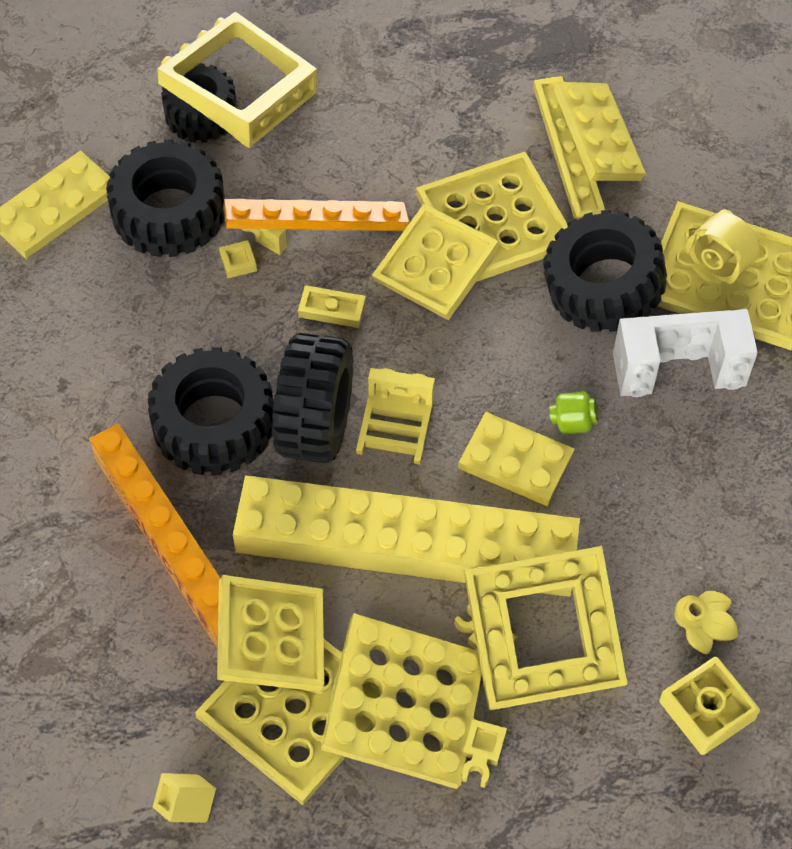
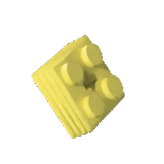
[659,657,760,755]

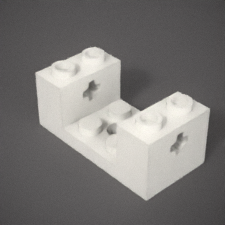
[613,309,758,397]

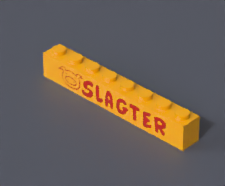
[89,423,220,649]

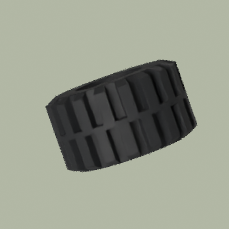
[161,63,237,143]

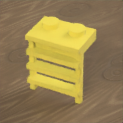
[356,368,435,465]

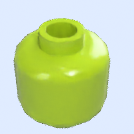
[550,391,599,435]

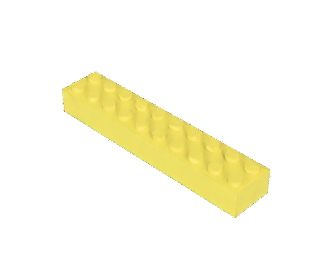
[233,475,580,597]

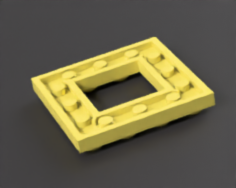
[463,546,628,710]

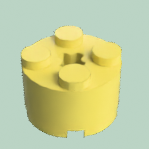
[685,209,761,285]

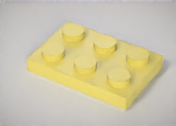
[458,412,575,507]

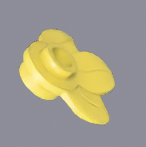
[674,591,738,655]

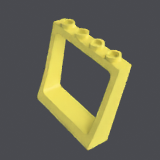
[157,12,317,148]

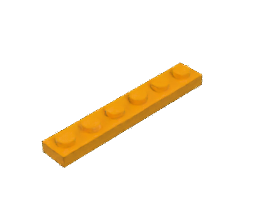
[223,198,409,231]

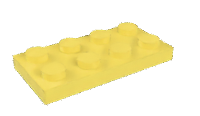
[553,81,646,181]
[0,150,110,259]

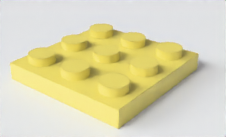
[372,204,501,321]
[217,575,324,692]

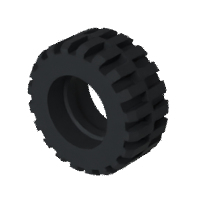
[106,139,225,257]
[543,210,667,332]
[272,333,354,464]
[148,347,274,476]

